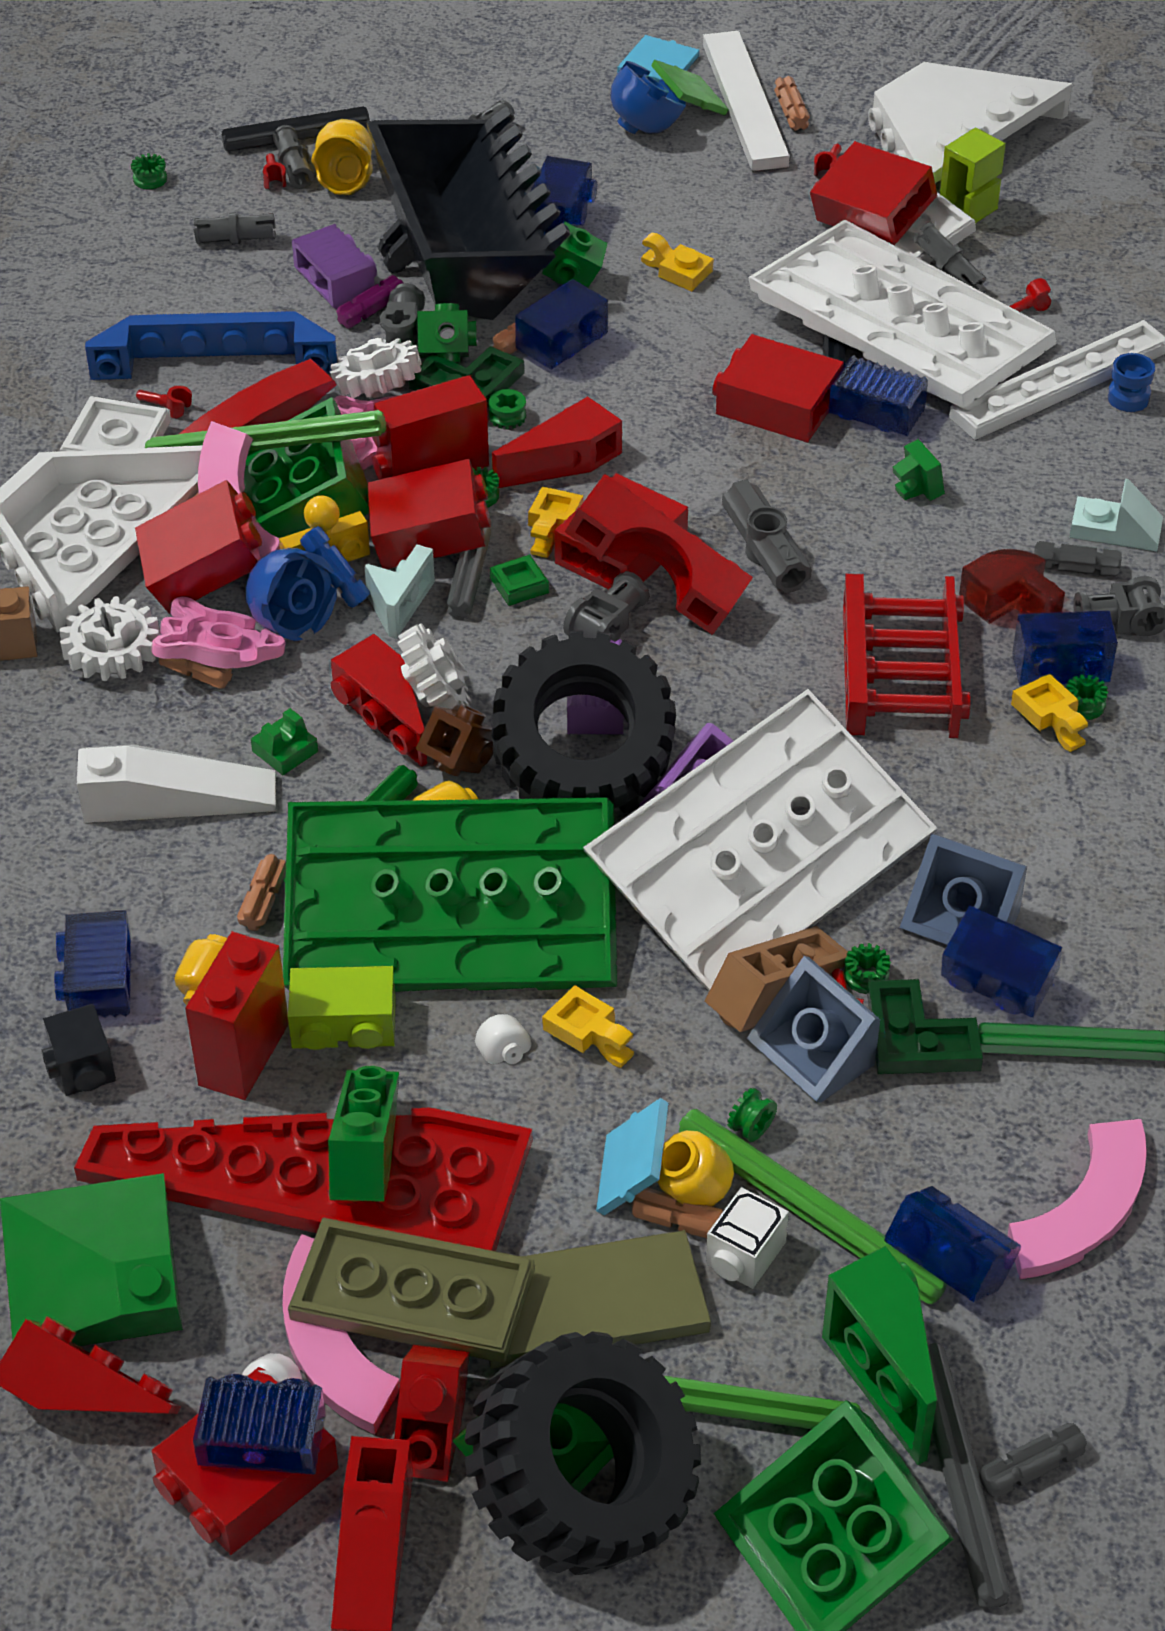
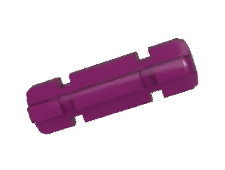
[336,275,403,329]

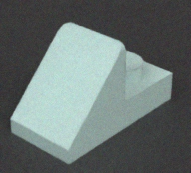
[1069,478,1163,552]
[365,545,435,639]

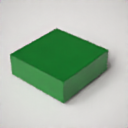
[490,555,549,606]

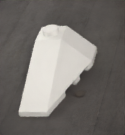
[77,745,276,823]

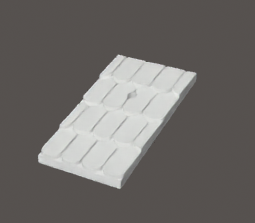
[748,220,1056,408]
[583,689,937,991]

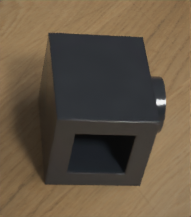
[41,1003,116,1096]

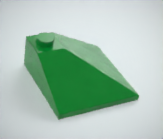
[243,397,369,538]
[0,1173,183,1347]
[713,1400,954,1631]

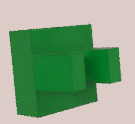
[892,439,945,501]
[251,708,318,776]

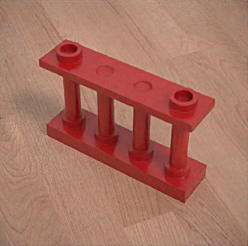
[843,573,970,738]

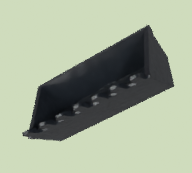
[367,107,570,320]

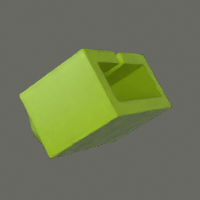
[940,127,1006,223]
[288,966,396,1050]

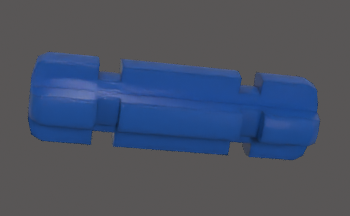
[300,526,370,608]

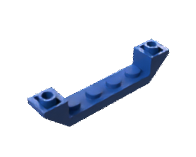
[85,311,338,380]

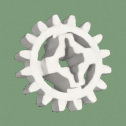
[330,338,422,398]
[60,596,160,681]
[398,623,472,710]

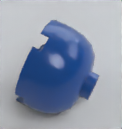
[610,61,686,134]
[246,548,337,641]

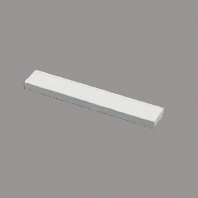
[703,31,790,171]
[949,320,1165,440]

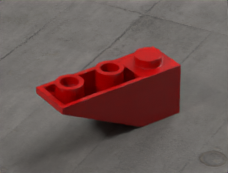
[492,396,622,488]
[331,634,427,767]
[0,1316,181,1414]
[331,1436,413,1631]

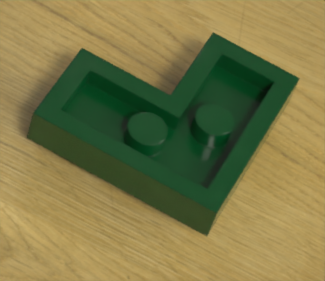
[409,346,525,408]
[867,979,983,1074]

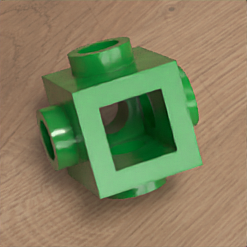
[541,222,608,294]
[417,303,477,364]

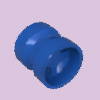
[1108,353,1155,412]

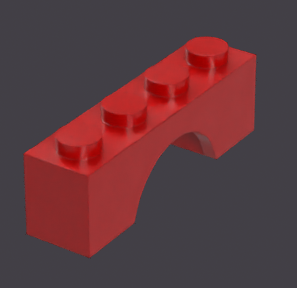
[565,474,753,635]

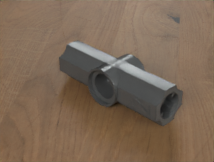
[722,479,812,594]

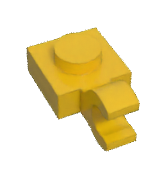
[641,233,714,292]
[528,486,583,558]
[1011,674,1088,752]
[542,985,634,1068]

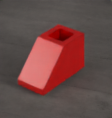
[394,1345,470,1482]

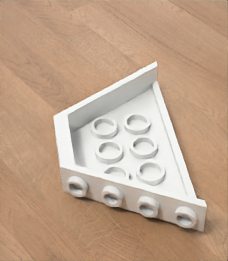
[868,62,1072,183]
[0,445,203,633]

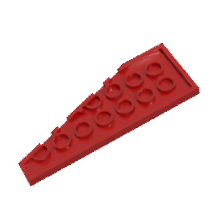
[74,1107,533,1251]

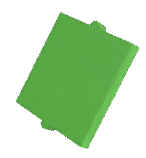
[651,60,729,115]

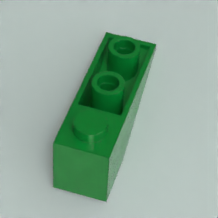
[328,1066,399,1201]

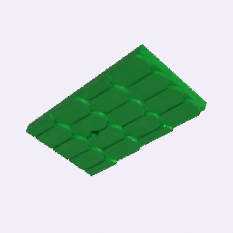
[283,798,617,992]

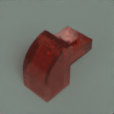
[959,549,1065,633]

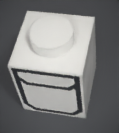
[706,1187,789,1289]

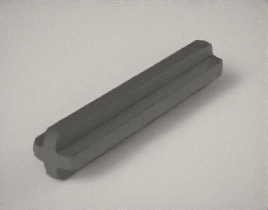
[447,521,492,618]

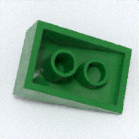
[822,1246,937,1465]

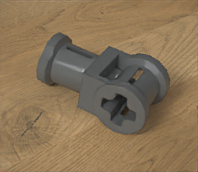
[380,283,426,349]
[563,571,650,642]
[1073,576,1165,636]

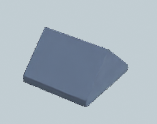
[900,834,1027,961]
[747,956,880,1102]

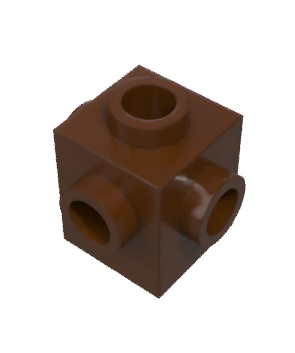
[416,704,493,777]

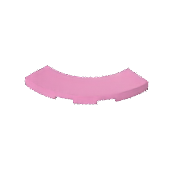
[198,421,280,574]
[1008,1119,1147,1280]
[282,1234,400,1435]

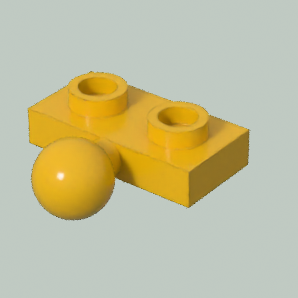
[279,495,370,562]

